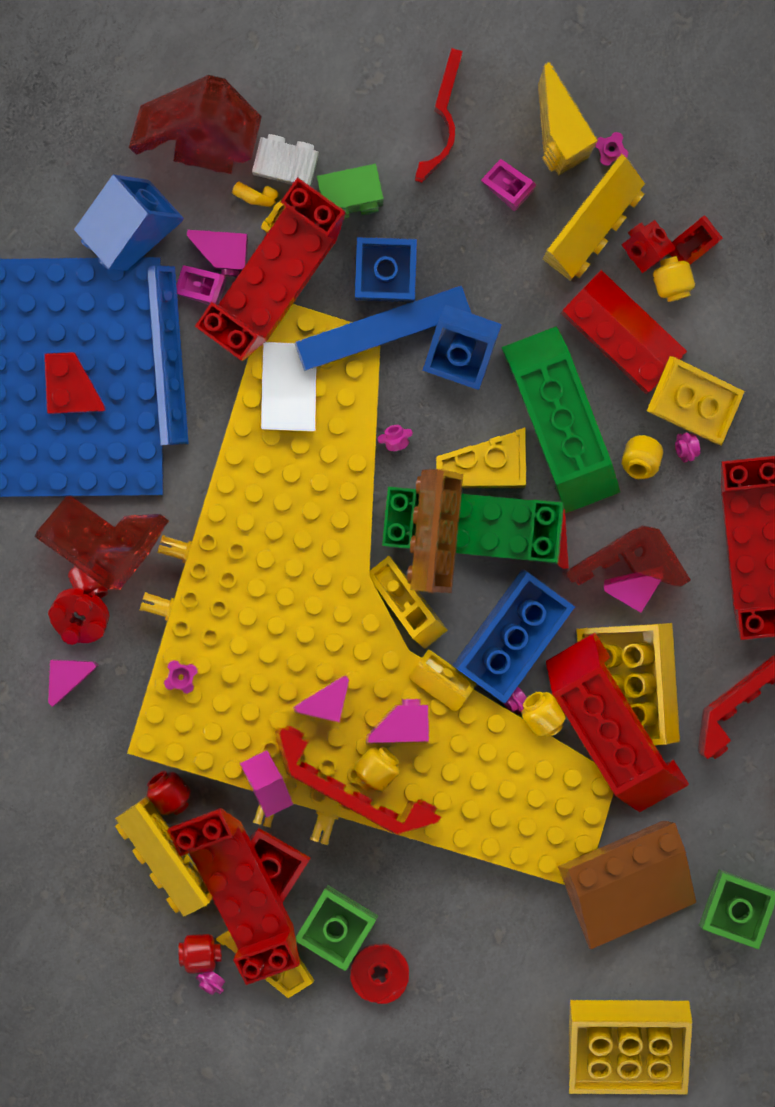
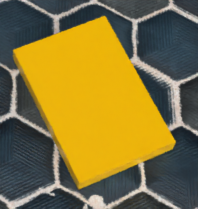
[647,356,745,446]

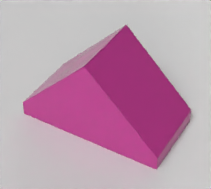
[481,159,536,212]
[176,265,227,305]
[603,566,664,613]
[48,659,99,707]
[292,675,349,722]
[240,750,293,818]

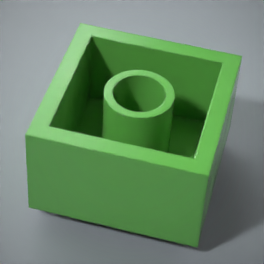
[317,164,383,220]
[699,869,775,950]
[296,885,379,971]

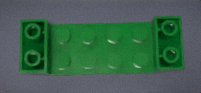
[501,326,621,514]
[382,487,564,563]

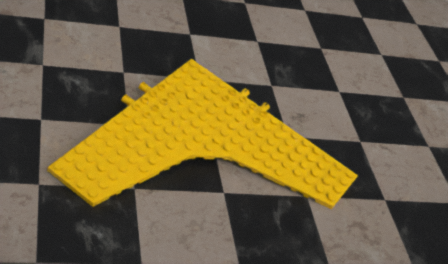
[127,304,614,885]

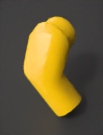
[232,181,278,207]

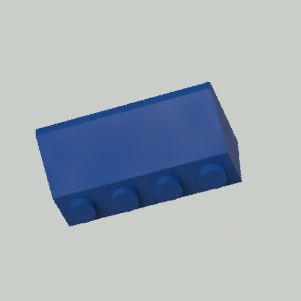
[453,569,575,704]

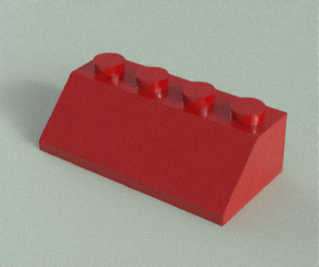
[560,270,687,394]

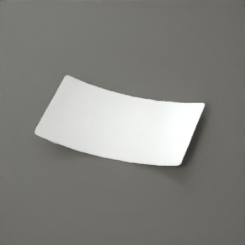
[261,342,316,431]

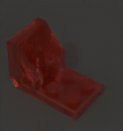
[129,75,262,163]
[34,496,169,590]
[563,525,691,587]

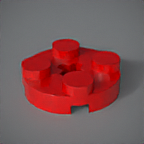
[48,588,110,645]
[350,943,409,1004]

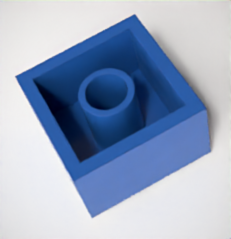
[355,237,417,302]
[422,305,502,390]

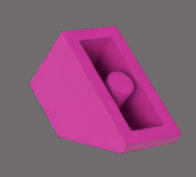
[187,230,248,277]
[366,699,429,743]

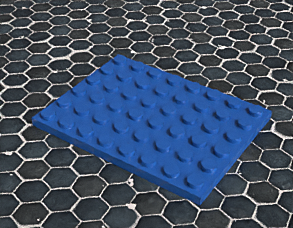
[0,257,164,497]

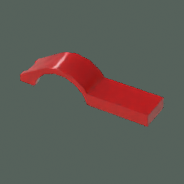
[415,48,463,183]

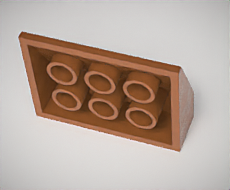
[407,469,463,593]
[558,820,697,949]

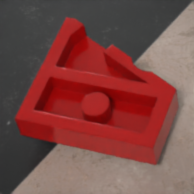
[44,352,106,414]

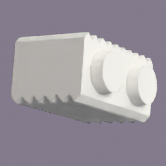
[252,134,319,186]

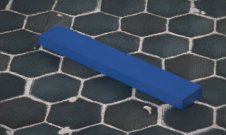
[147,266,189,445]
[294,285,471,371]

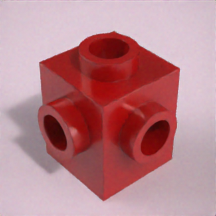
[621,220,676,273]

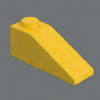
[369,556,448,649]

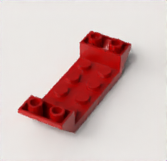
[195,177,346,361]
[721,456,775,640]
[546,632,689,813]
[698,654,775,759]
[275,725,442,834]
[167,808,300,985]

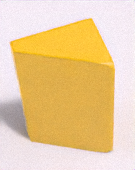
[409,649,477,712]

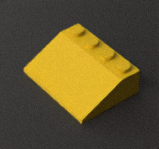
[538,62,597,176]
[542,154,645,281]
[576,623,680,747]
[115,796,213,916]
[569,1000,692,1094]

